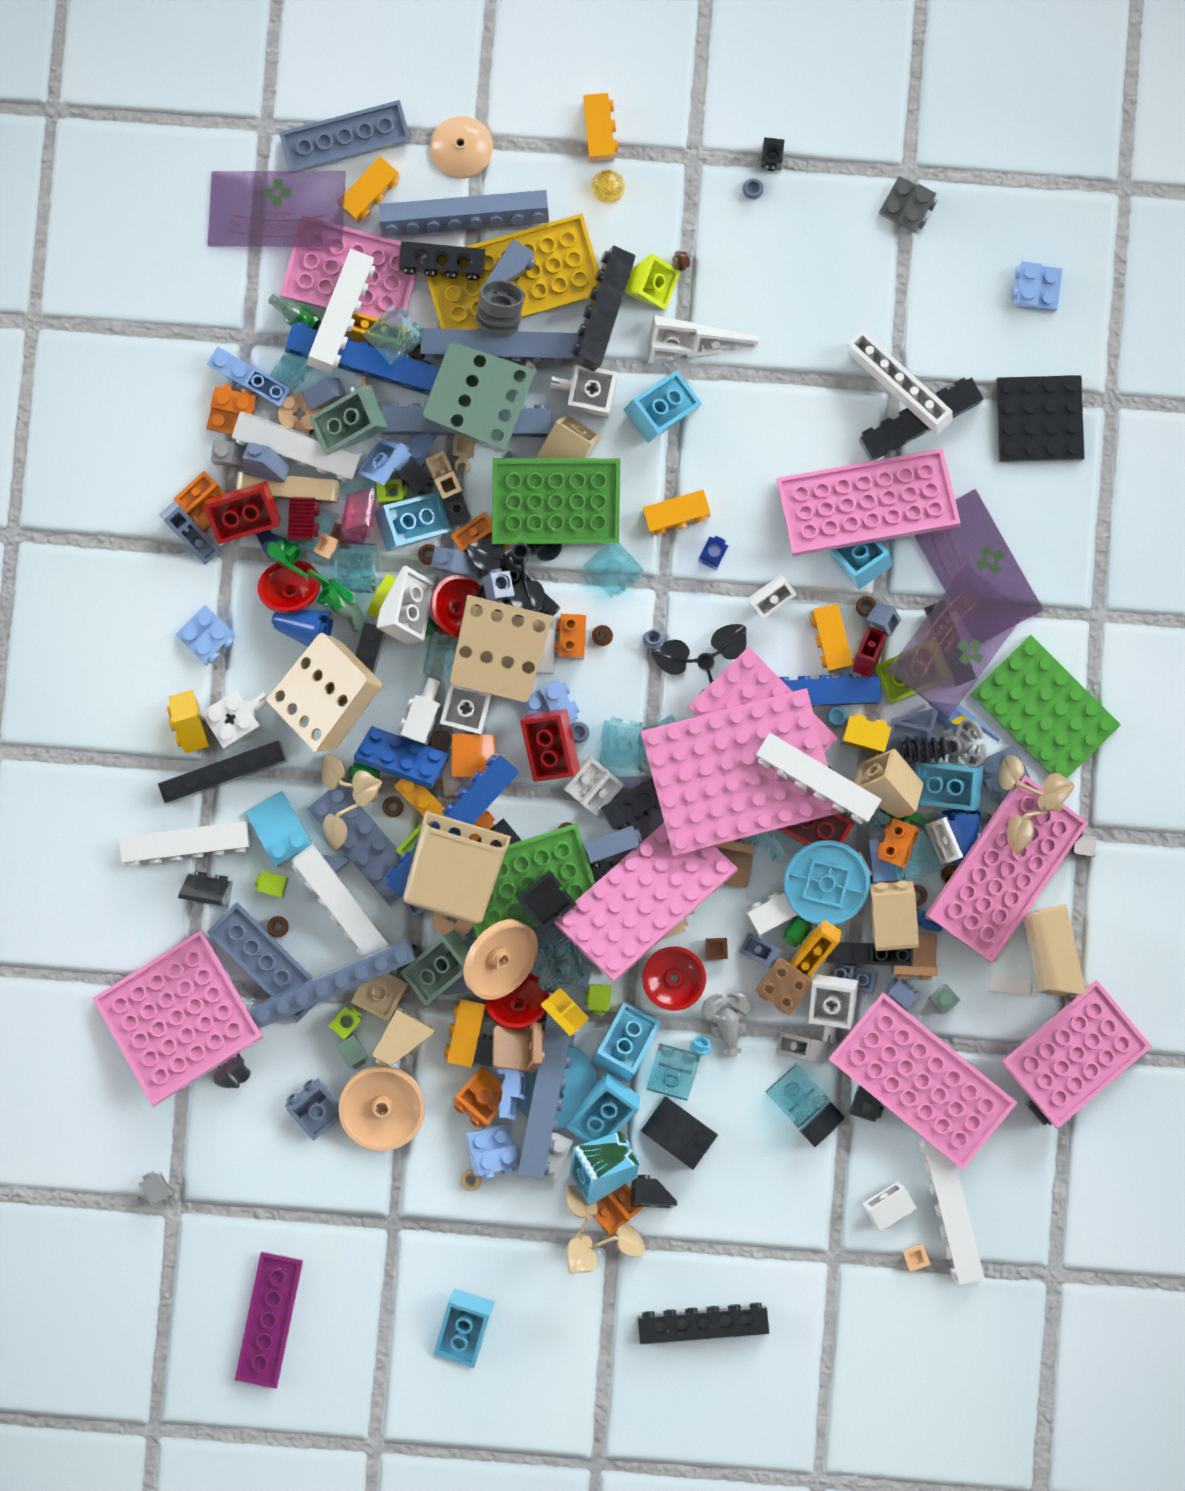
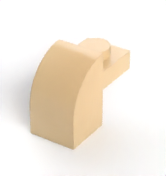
[425,450,462,499]

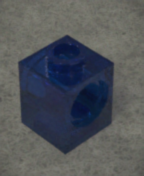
[698,536,729,571]

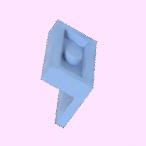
[868,839,897,883]

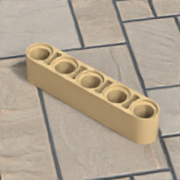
[236,472,340,503]

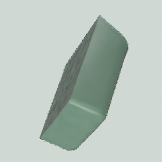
[423,342,536,452]

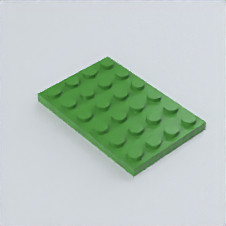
[492,458,620,544]
[970,635,1121,779]
[472,823,595,938]

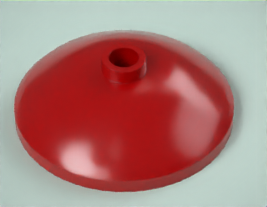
[257,560,321,613]
[430,575,480,638]
[642,946,706,1011]
[486,973,550,1030]

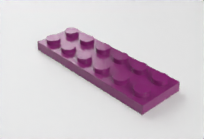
[235,1251,304,1389]

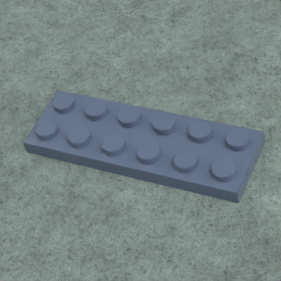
[279,100,411,174]
[307,784,401,906]
[207,902,316,1023]

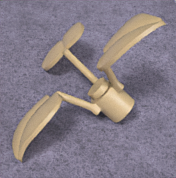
[321,754,382,852]
[998,755,1076,855]
[566,1185,646,1274]

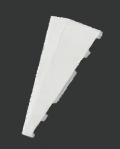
[647,315,759,363]

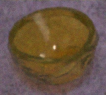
[591,169,625,203]

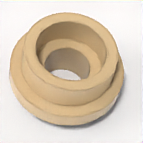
[461,1169,482,1191]

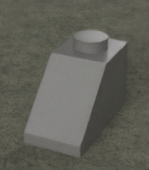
[211,439,247,468]
[776,1032,828,1064]

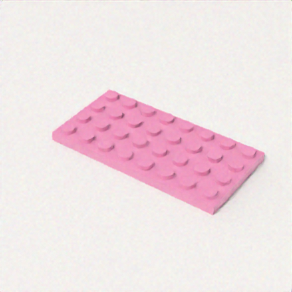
[777,448,961,557]
[925,775,1088,963]
[554,823,738,983]
[828,992,1017,1170]

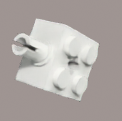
[550,364,618,418]
[399,678,442,746]
[440,683,493,750]
[201,690,269,750]
[808,974,858,1044]

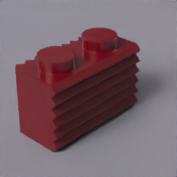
[288,497,320,542]
[851,627,887,678]

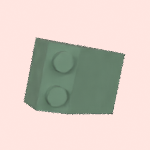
[309,388,388,455]
[400,930,469,1006]

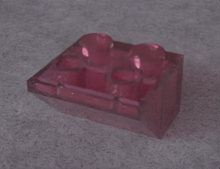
[339,488,377,545]

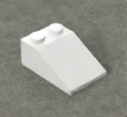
[376,566,435,644]

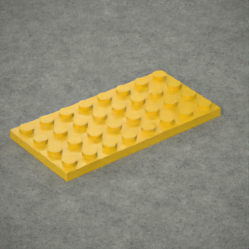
[421,213,599,330]

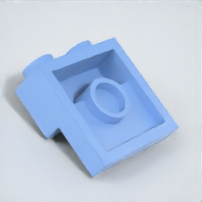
[1012,261,1062,311]
[357,438,412,486]
[175,605,236,665]
[523,679,580,722]
[465,1124,519,1179]

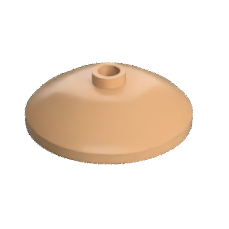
[430,116,493,179]

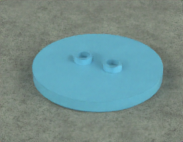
[784,840,870,925]
[518,1046,598,1128]

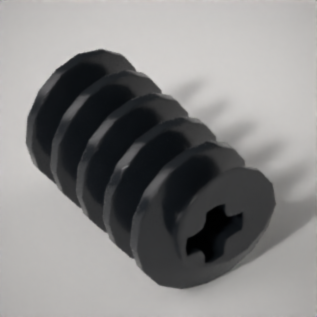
[901,736,945,764]

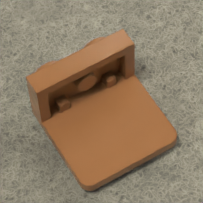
[712,839,755,888]
[892,933,938,980]
[755,958,813,1016]
[493,1022,545,1072]

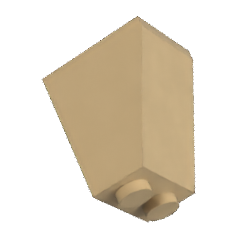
[536,414,601,458]
[854,748,924,819]
[870,881,919,951]
[372,1009,437,1067]

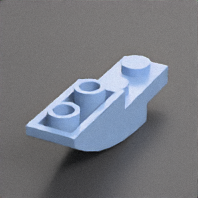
[207,346,291,407]
[497,1068,527,1121]

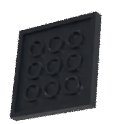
[996,375,1085,462]

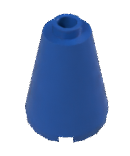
[272,610,333,647]
[938,809,981,867]

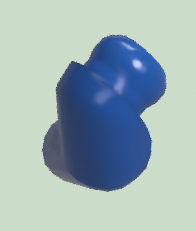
[916,909,943,932]

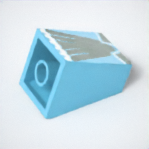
[570,1131,640,1205]

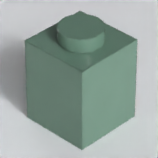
[928,984,961,1014]
[335,1034,369,1069]

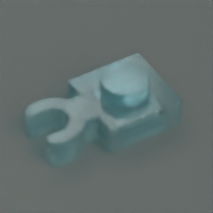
[339,480,377,503]

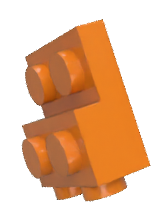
[206,384,258,436]
[452,1066,503,1129]

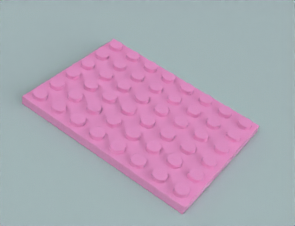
[641,688,840,856]

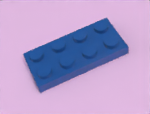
[354,726,449,789]

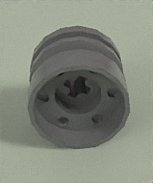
[476,280,524,336]

